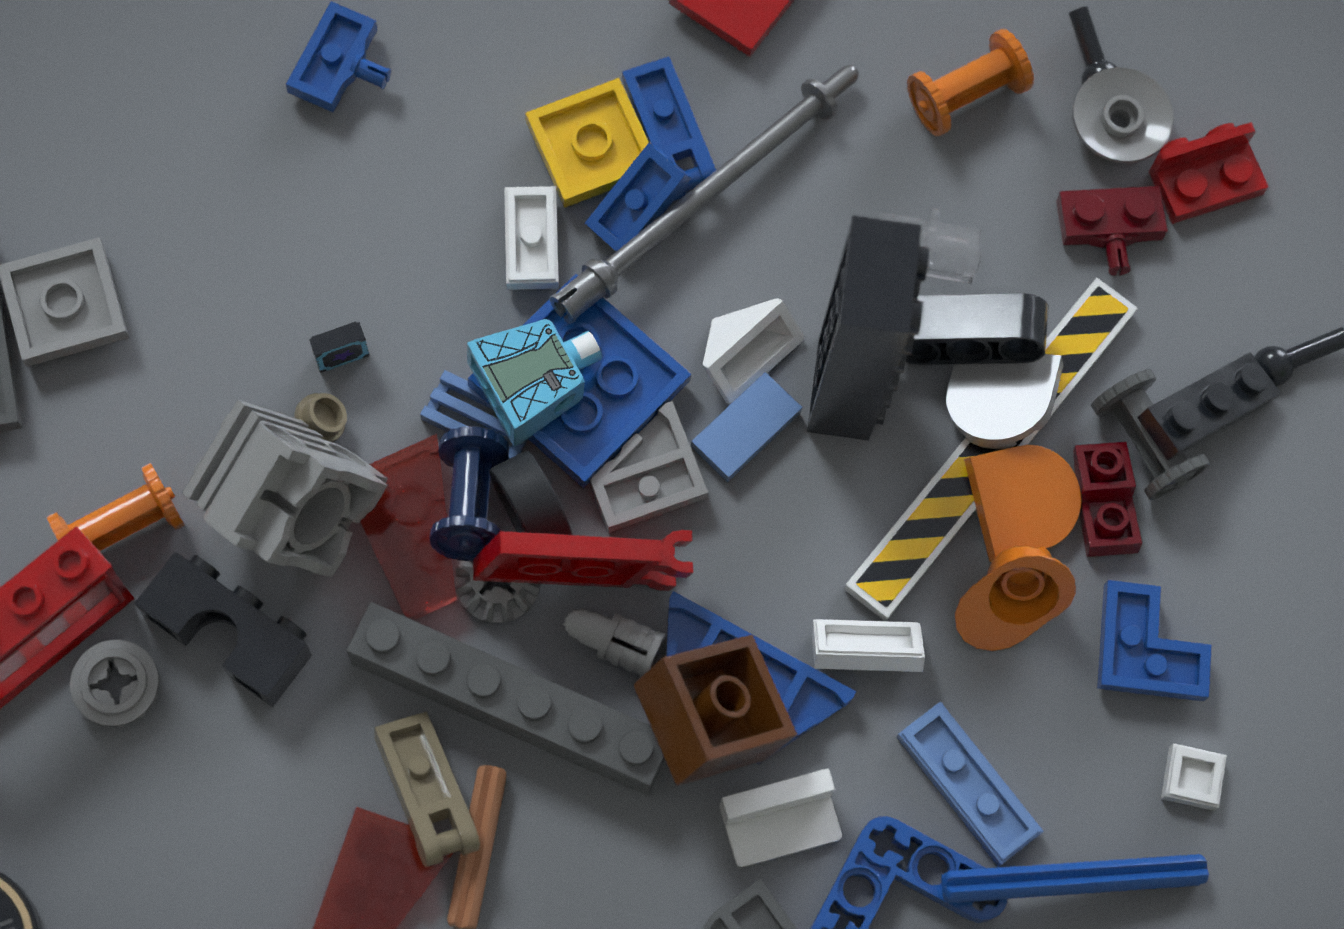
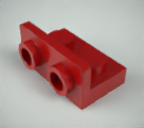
[1148,122,1269,224]

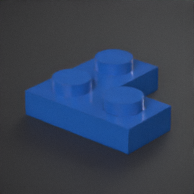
[1097,580,1212,701]

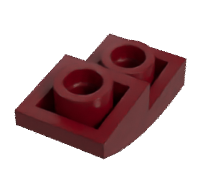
[1073,442,1142,557]

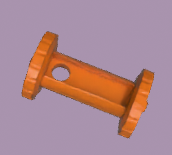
[907,29,1034,136]
[47,463,185,552]

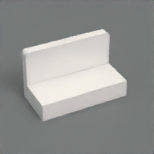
[719,768,842,868]

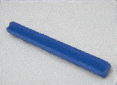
[941,854,1209,903]

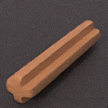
[447,765,507,929]

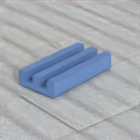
[420,370,528,459]

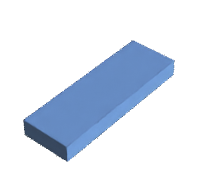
[896,701,1044,867]

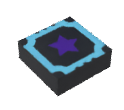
[309,321,370,373]

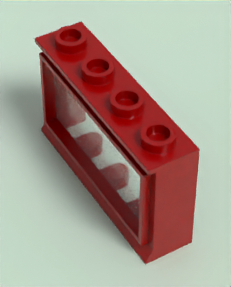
[0,526,135,709]

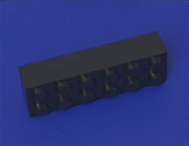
[807,215,930,441]

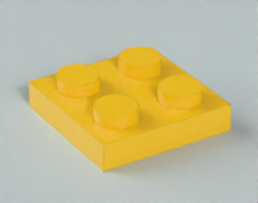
[525,78,649,208]

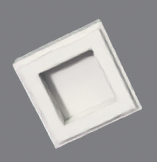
[1161,743,1227,811]

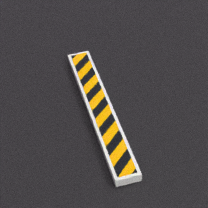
[844,277,1138,621]

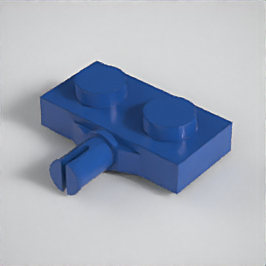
[286,1,392,112]

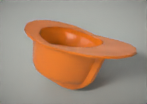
[955,546,1076,651]

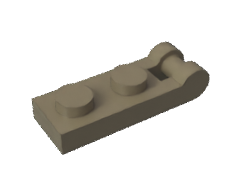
[374,711,480,867]

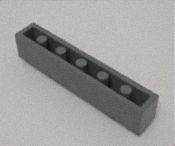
[346,601,665,796]

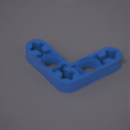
[810,816,1008,929]

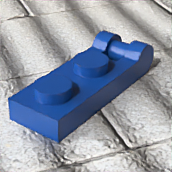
[622,56,716,201]

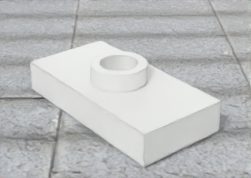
[504,186,558,290]

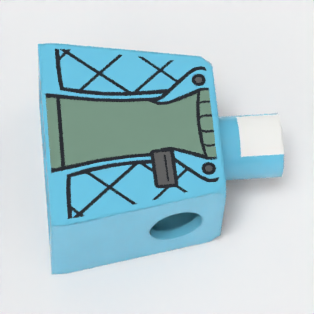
[467,319,602,446]

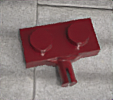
[1056,186,1167,276]

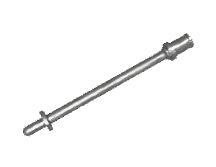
[550,65,859,324]

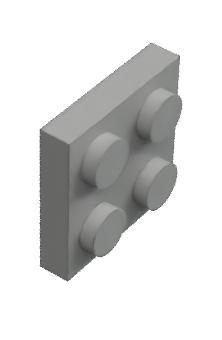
[0,237,129,367]

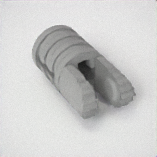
[563,608,666,677]

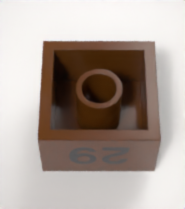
[633,635,797,786]

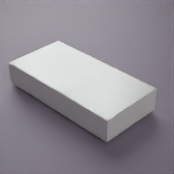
[812,619,925,672]

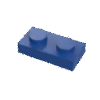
[585,143,692,251]

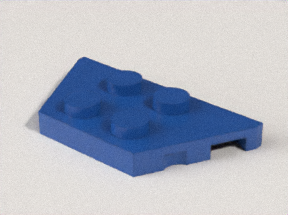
[666,591,856,765]

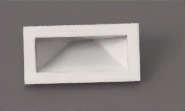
[703,298,806,404]

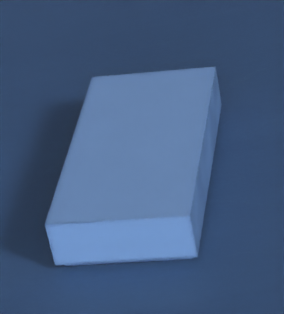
[691,372,803,482]

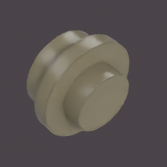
[294,393,347,443]

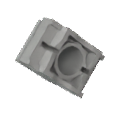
[182,400,388,577]

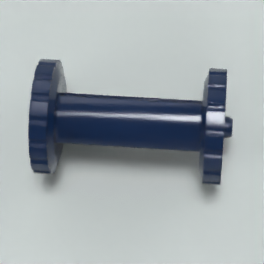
[430,426,510,561]

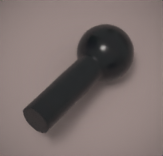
[1068,6,1117,85]
[1254,327,1344,386]

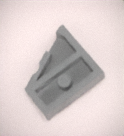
[590,401,708,533]

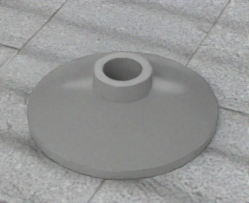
[1072,67,1174,163]

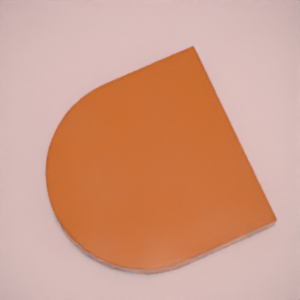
[964,445,1081,562]

